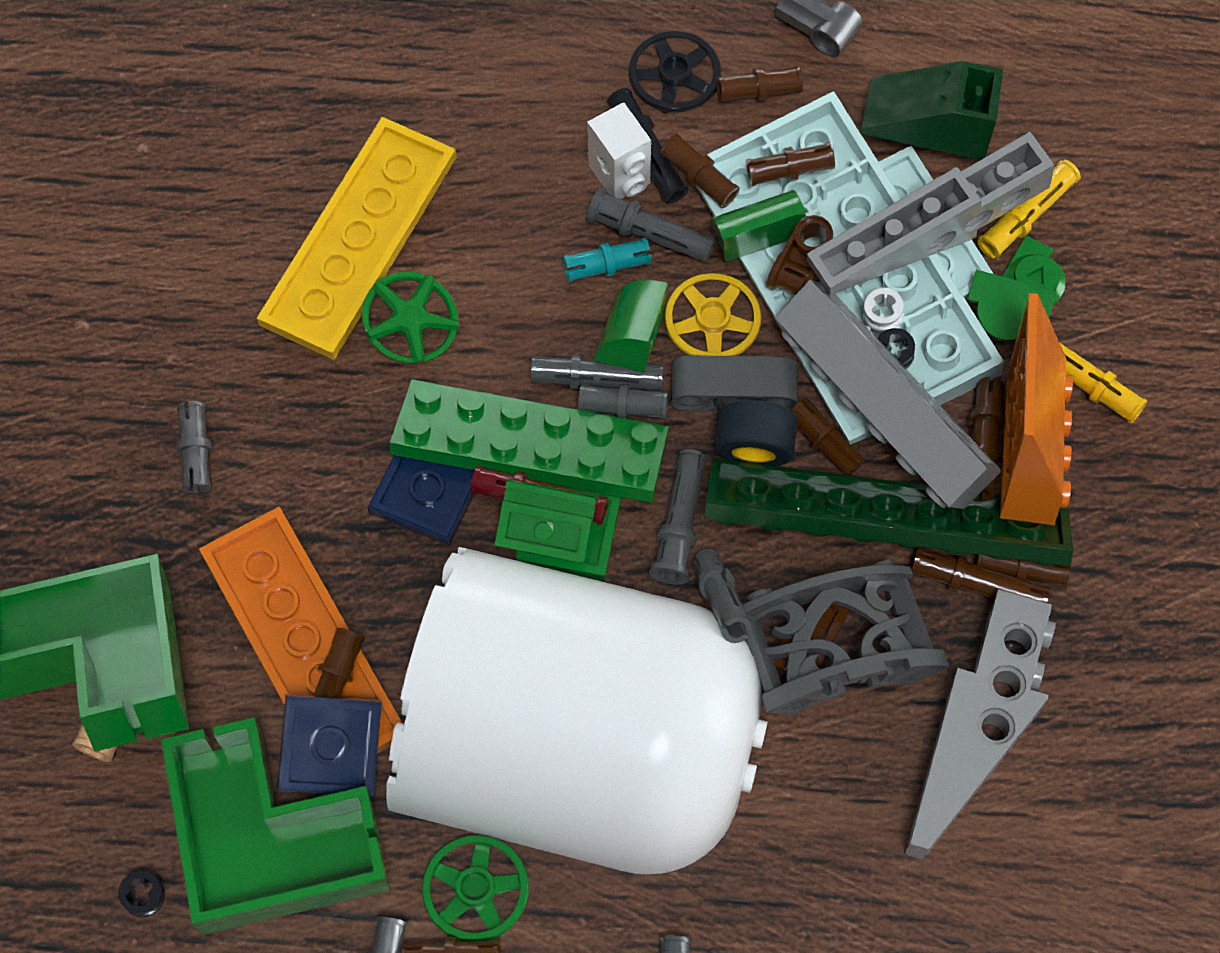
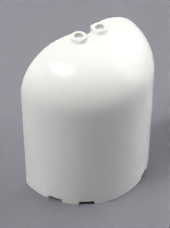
[386,547,768,874]

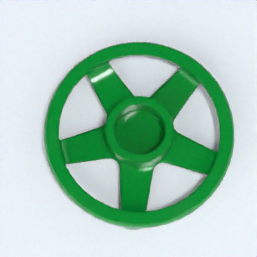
[362,271,459,364]
[422,835,529,942]

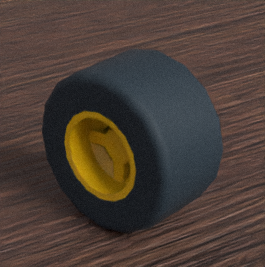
[715,400,797,466]

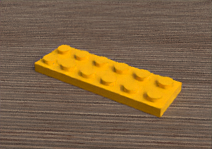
[257,117,457,360]

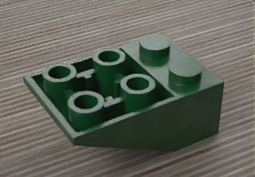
[860,61,1004,160]

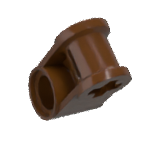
[767,215,833,295]

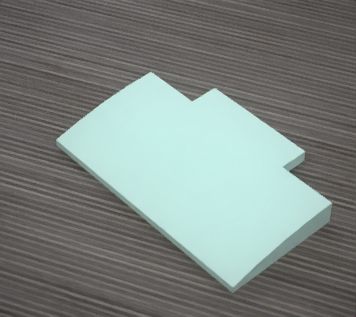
[696,91,1004,445]

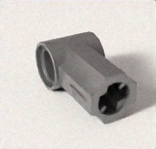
[775,0,863,57]

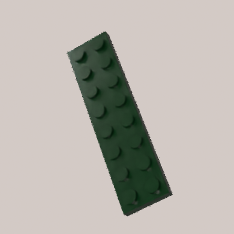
[704,458,1074,566]

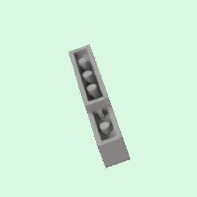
[807,132,1055,295]
[905,589,1056,860]

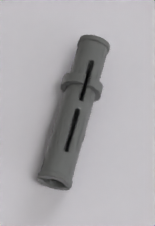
[531,354,663,392]
[692,549,752,643]

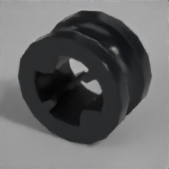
[878,328,915,369]
[118,871,165,918]

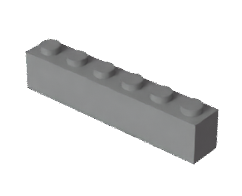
[775,280,1002,509]

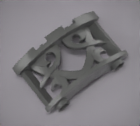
[742,560,950,716]

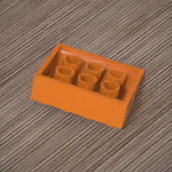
[1000,293,1073,525]

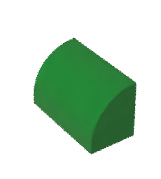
[711,190,806,262]
[594,280,668,373]

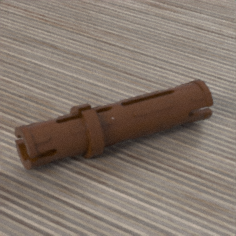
[969,377,1005,502]
[911,547,1050,603]

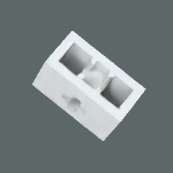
[587,102,651,199]

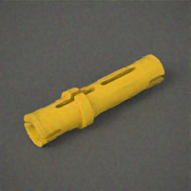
[977,160,1081,259]
[1059,342,1148,424]

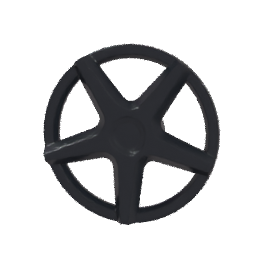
[629,31,721,114]

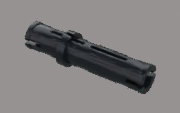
[607,88,689,204]

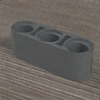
[671,355,798,412]

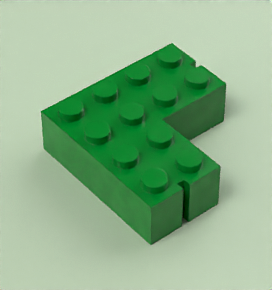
[0,554,189,752]
[161,717,390,935]

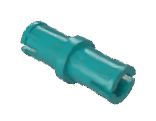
[562,238,652,283]

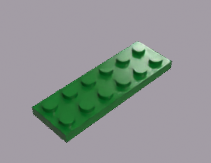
[390,380,669,503]

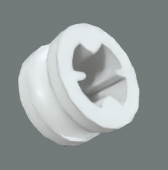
[864,288,903,332]

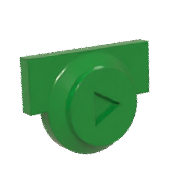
[1002,236,1066,307]
[967,270,1056,342]

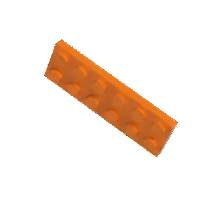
[199,506,403,754]

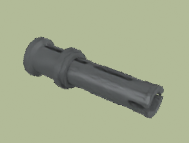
[586,186,716,263]
[649,449,707,585]

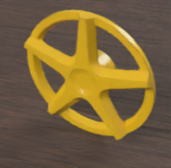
[665,273,761,356]

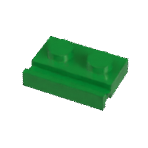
[495,479,598,563]

